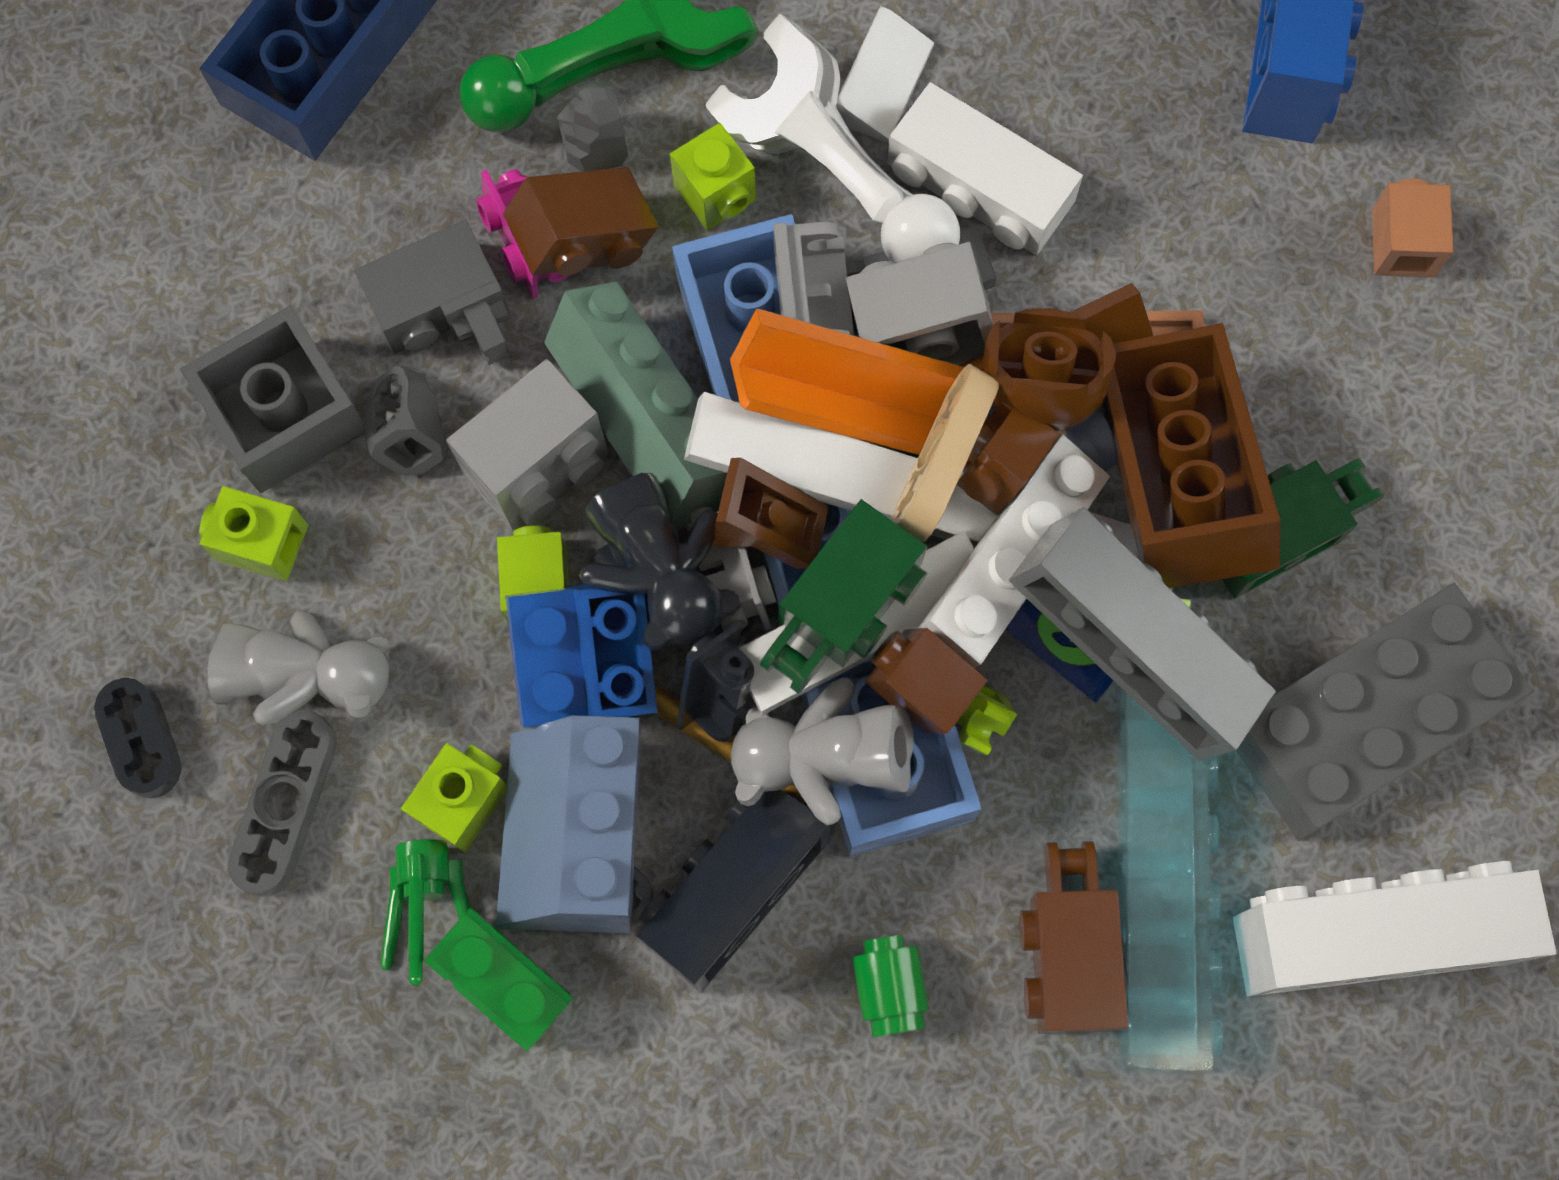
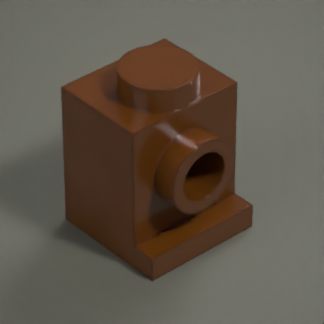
[957,398,1060,515]

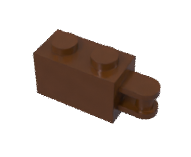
[1019,841,1128,1034]

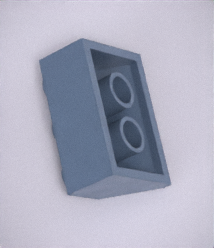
[496,715,641,933]

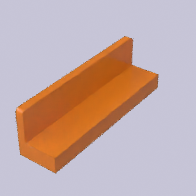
[730,308,971,467]

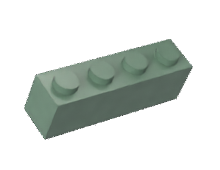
[544,281,727,527]

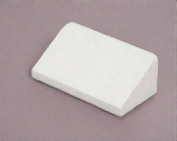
[836,6,934,144]

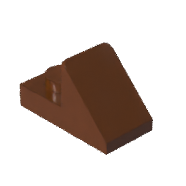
[714,457,829,569]

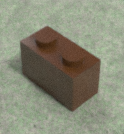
[503,167,659,276]

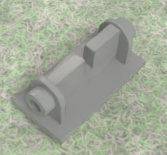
[687,491,776,631]

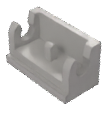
[773,222,854,336]

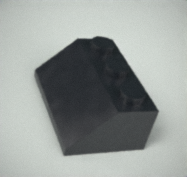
[637,790,831,993]

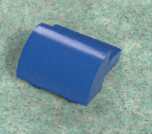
[505,584,658,728]

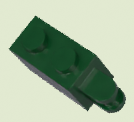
[1222,458,1384,599]
[760,499,928,694]

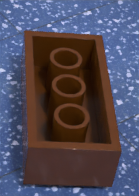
[1103,323,1281,588]

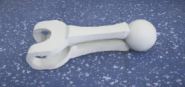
[706,14,960,263]

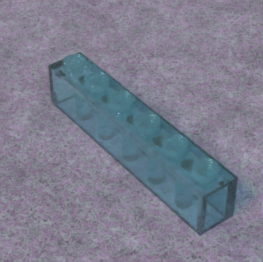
[1117,684,1223,1073]

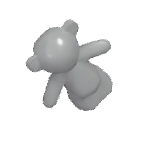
[207,610,390,726]
[731,678,914,825]

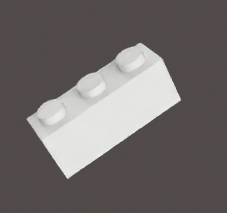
[887,82,1083,256]

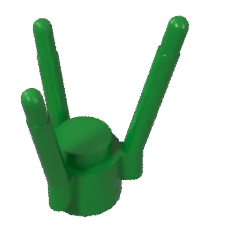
[380,839,471,986]

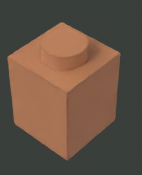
[1372,178,1453,278]

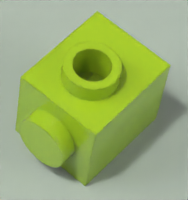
[670,122,756,231]
[199,486,308,582]
[401,743,507,853]

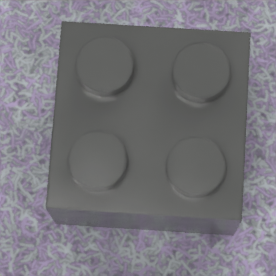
[180,305,365,494]

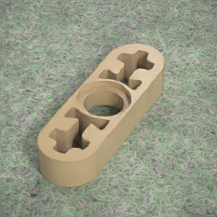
[891,364,999,543]

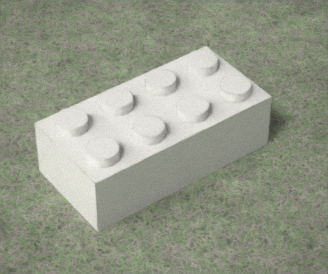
[1233,861,1557,997]

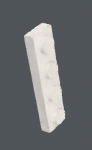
[918,434,1110,668]

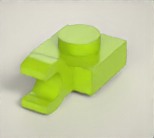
[956,684,1017,755]

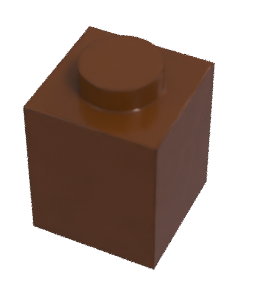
[865,628,988,734]

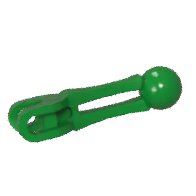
[459,0,759,133]

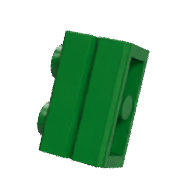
[423,907,573,1052]

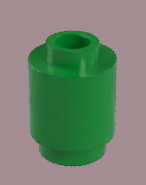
[852,935,929,1037]

